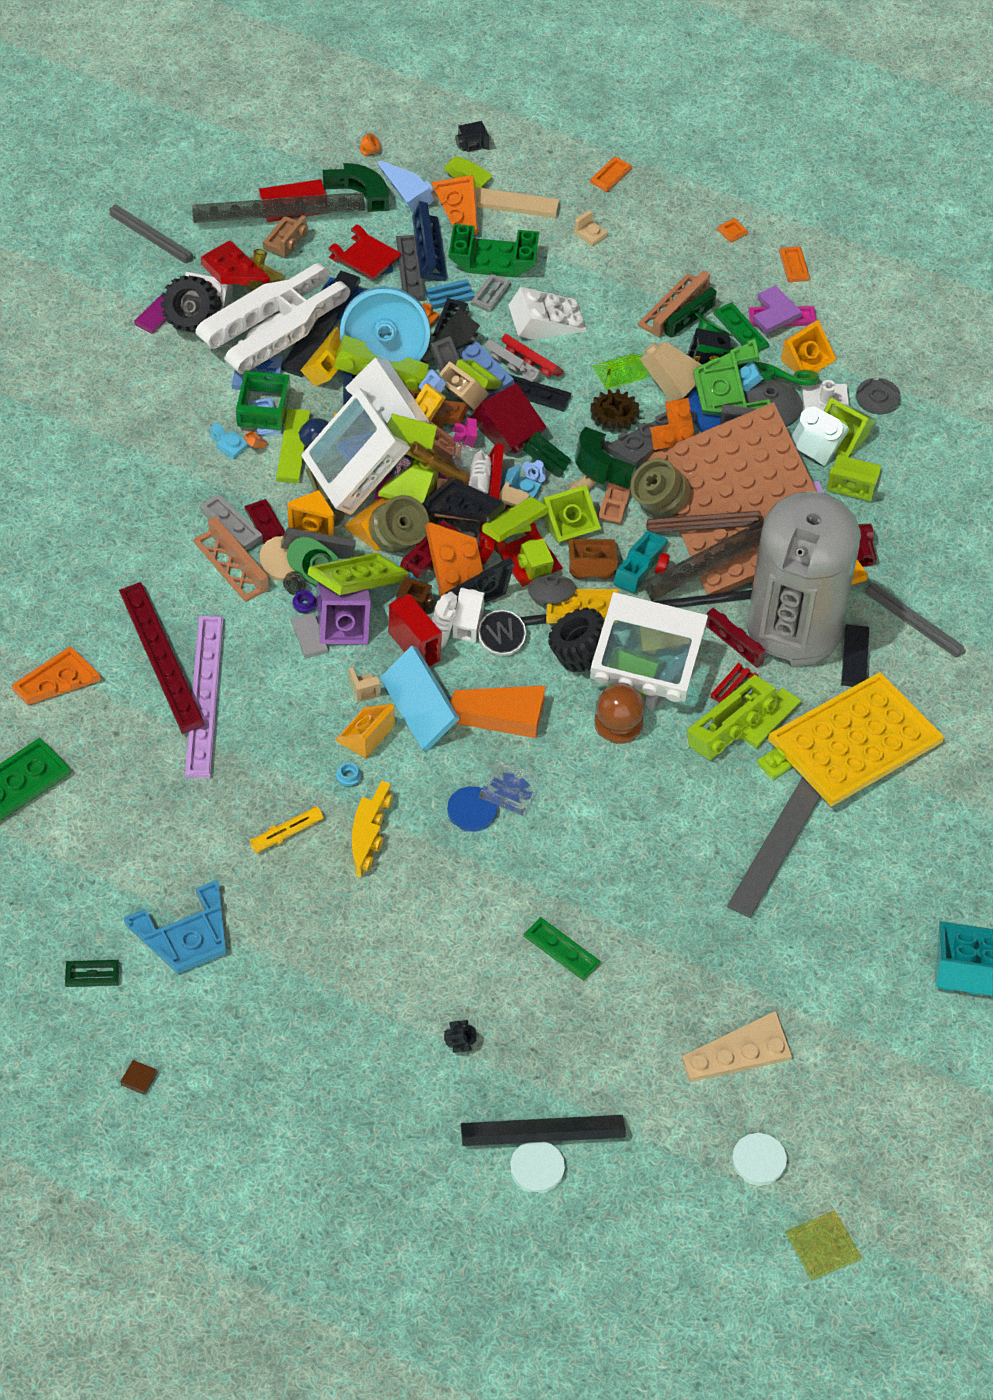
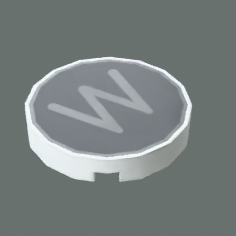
[478,610,526,657]

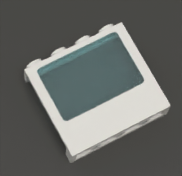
[301,388,410,515]
[590,592,708,702]

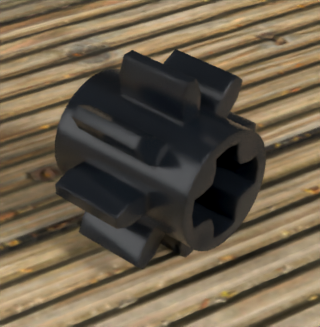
[444,1020,477,1053]

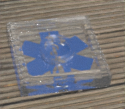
[479,759,544,816]

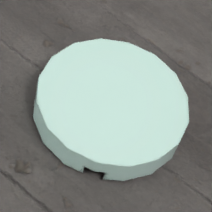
[732,1133,787,1186]
[510,1142,565,1193]

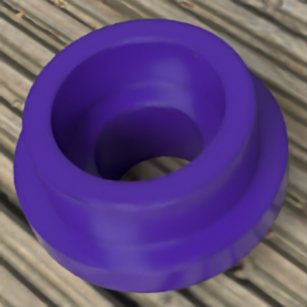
[293,590,317,613]

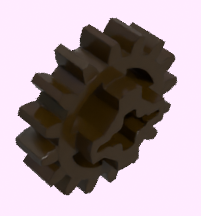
[590,389,640,433]

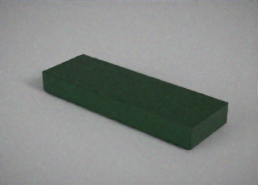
[665,287,717,337]

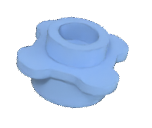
[522,460,546,483]

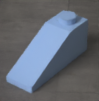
[378,161,435,213]

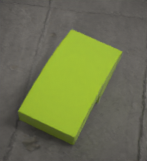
[443,156,493,188]

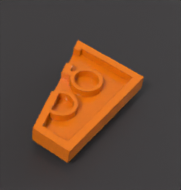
[431,175,479,235]

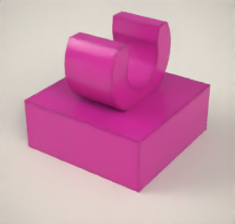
[453,418,477,450]

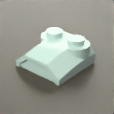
[791,406,849,467]

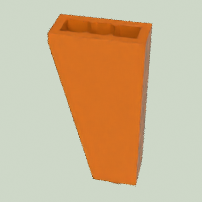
[448,686,546,738]

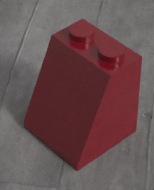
[470,383,547,455]

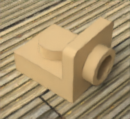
[574,210,608,247]

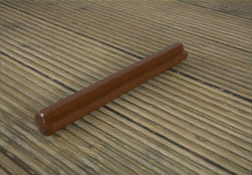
[646,511,762,532]

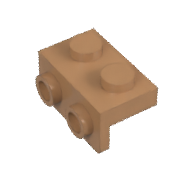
[262,215,308,258]

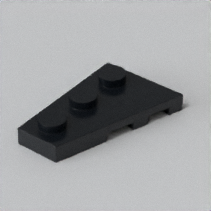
[422,477,505,523]
[445,557,514,607]

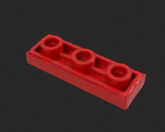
[501,333,564,378]

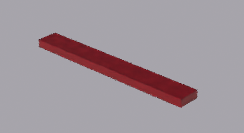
[119,582,205,734]

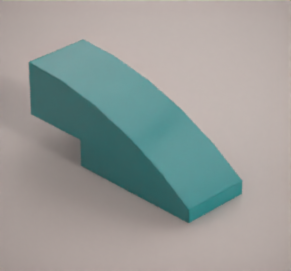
[613,530,668,593]

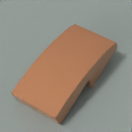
[598,482,631,524]

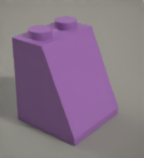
[316,581,371,644]

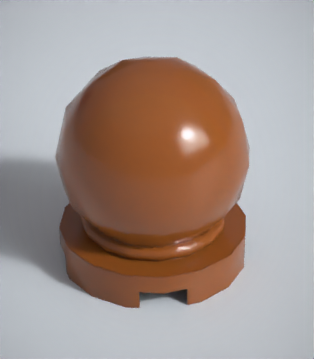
[595,683,645,744]

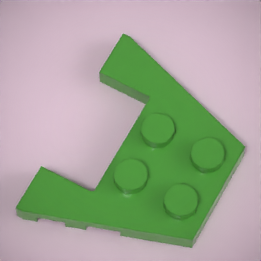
[693,339,771,416]

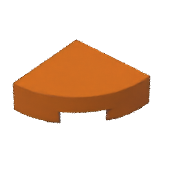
[244,430,268,449]

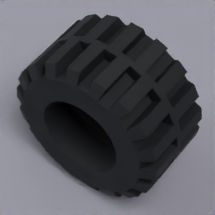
[160,275,221,332]
[548,607,615,672]

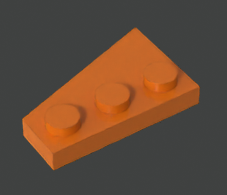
[12,646,101,705]

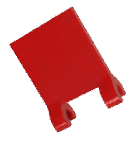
[328,224,401,280]
[494,522,563,587]

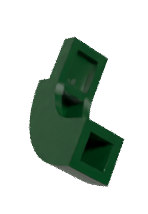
[322,163,389,212]
[575,426,636,489]

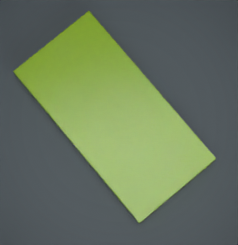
[307,552,409,595]

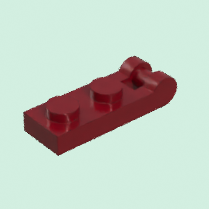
[400,520,461,580]

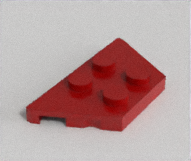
[201,241,270,285]

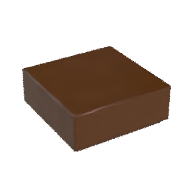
[120,1060,157,1095]

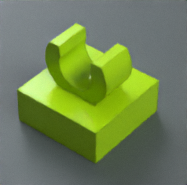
[757,748,792,780]

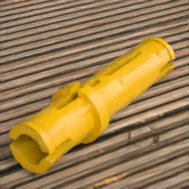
[249,806,323,854]

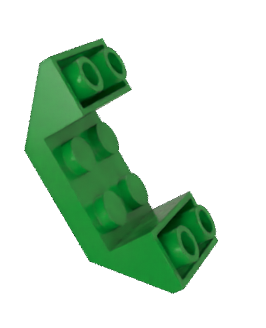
[448,224,539,278]

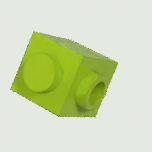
[518,538,554,580]

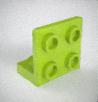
[826,455,881,502]

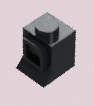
[455,121,489,152]

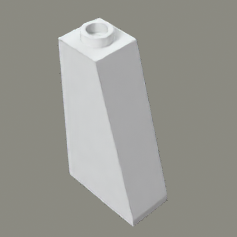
[345,358,430,423]

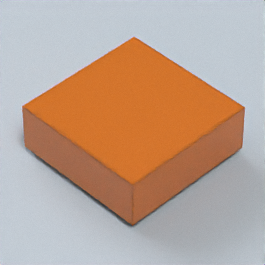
[717,218,748,243]

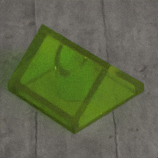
[592,353,647,390]

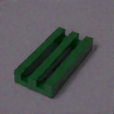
[523,432,571,477]
[65,960,119,987]

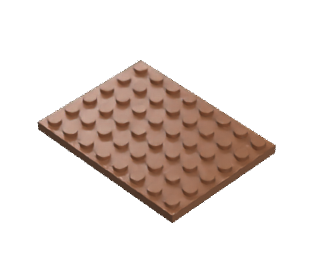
[648,402,817,595]

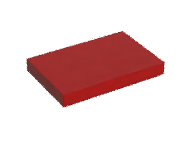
[259,179,330,223]

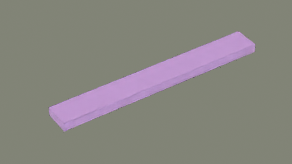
[185,616,223,778]

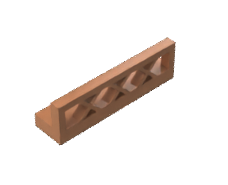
[638,270,710,338]
[193,516,269,602]

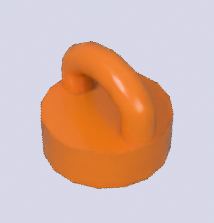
[360,133,381,156]

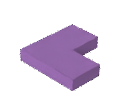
[753,285,802,334]

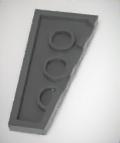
[603,411,696,470]

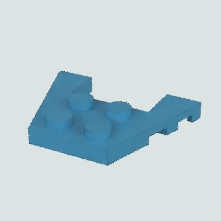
[124,880,226,974]

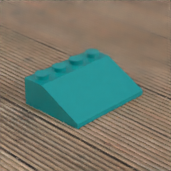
[935,921,993,996]

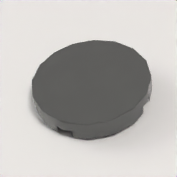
[856,378,901,415]

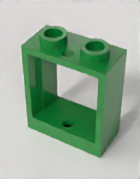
[236,371,291,430]

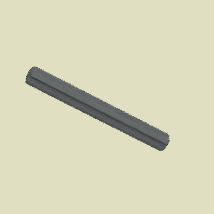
[109,205,193,264]
[865,582,964,657]

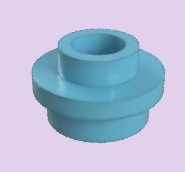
[336,762,361,786]

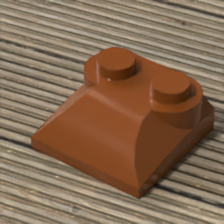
[568,539,618,579]

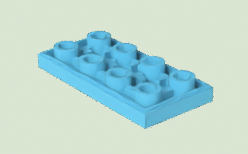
[380,646,460,751]

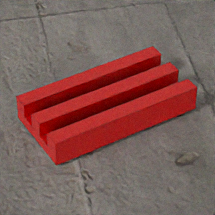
[711,663,759,703]

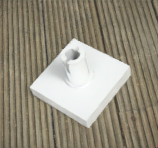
[801,380,849,411]

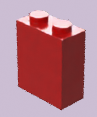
[388,594,442,667]

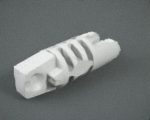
[469,450,492,494]
[432,591,457,648]

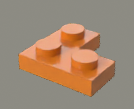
[650,398,695,450]

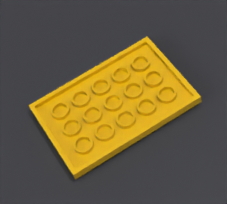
[768,672,944,807]

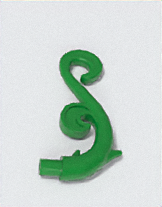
[737,361,819,386]

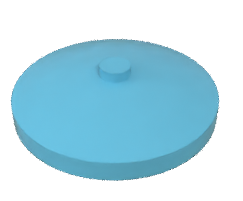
[340,286,430,362]

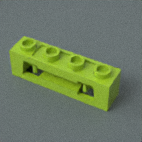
[686,675,778,760]

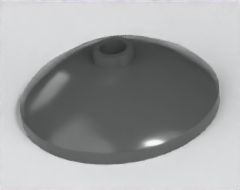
[743,379,802,427]

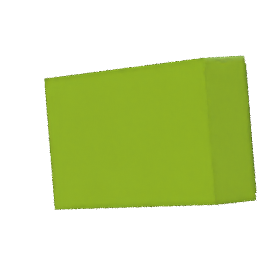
[455,359,502,389]

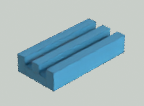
[426,279,474,309]

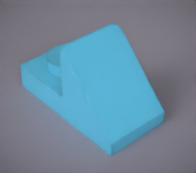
[500,465,541,498]

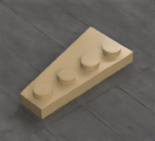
[682,1011,792,1083]

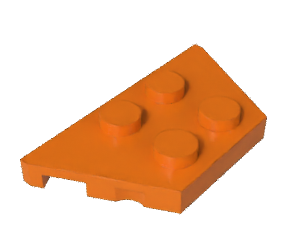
[425,523,483,599]

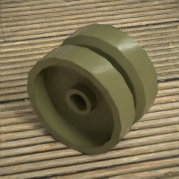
[630,458,691,518]
[369,495,429,553]

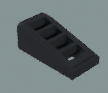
[432,298,469,337]

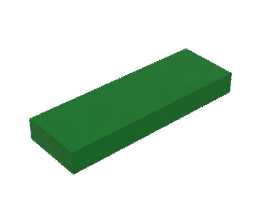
[713,302,769,352]
[524,917,601,981]

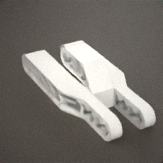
[196,263,350,374]

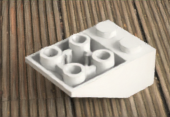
[508,287,587,340]

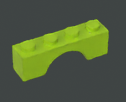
[334,335,429,391]

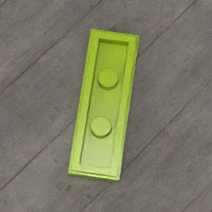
[482,496,548,542]
[740,688,802,749]

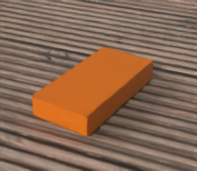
[590,156,632,192]
[779,246,810,283]

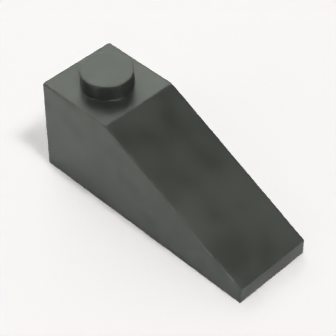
[420,309,480,363]

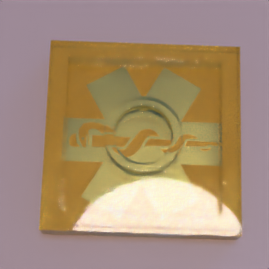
[785,1210,861,1281]

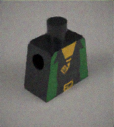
[687,328,734,365]

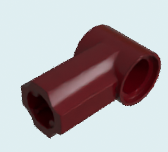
[857,523,877,567]

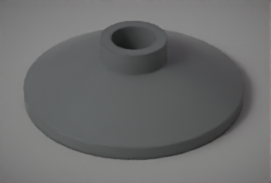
[528,574,576,604]

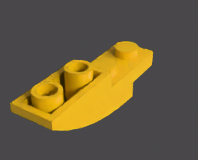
[352,780,393,878]

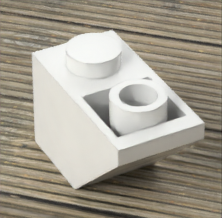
[453,588,484,643]

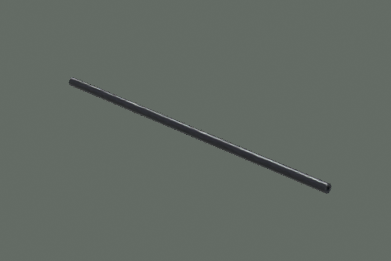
[520,590,752,626]

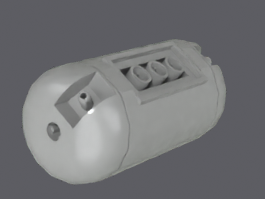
[747,491,861,667]

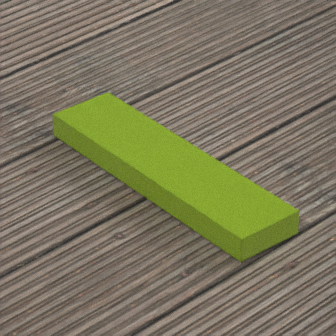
[276,409,310,483]

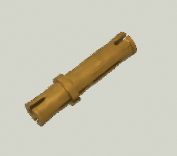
[408,441,470,484]

